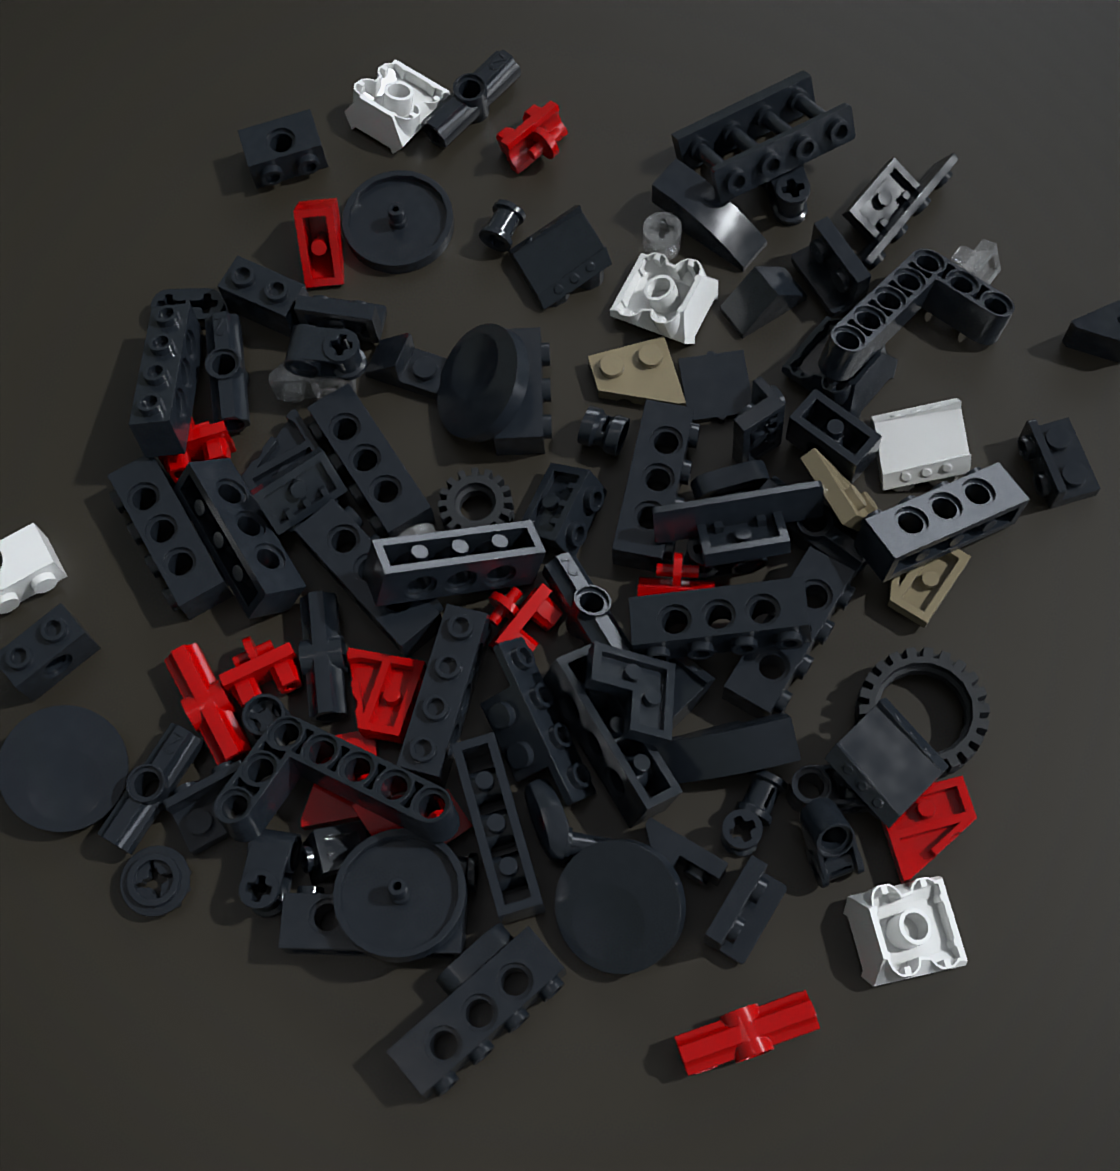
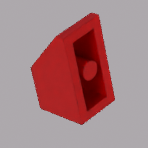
[293,198,344,288]

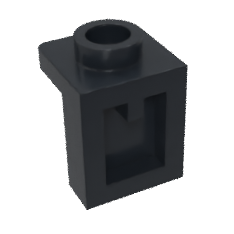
[299,822,367,885]

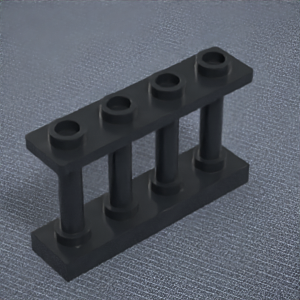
[671,70,856,203]

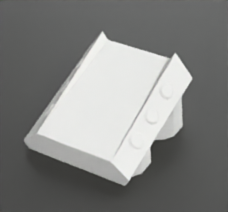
[344,59,450,154]
[610,252,718,344]
[871,398,971,492]
[843,876,968,987]

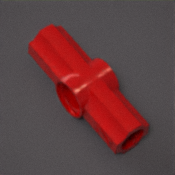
[164,643,252,765]
[674,990,820,1077]

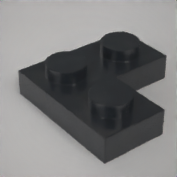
[585,641,676,748]

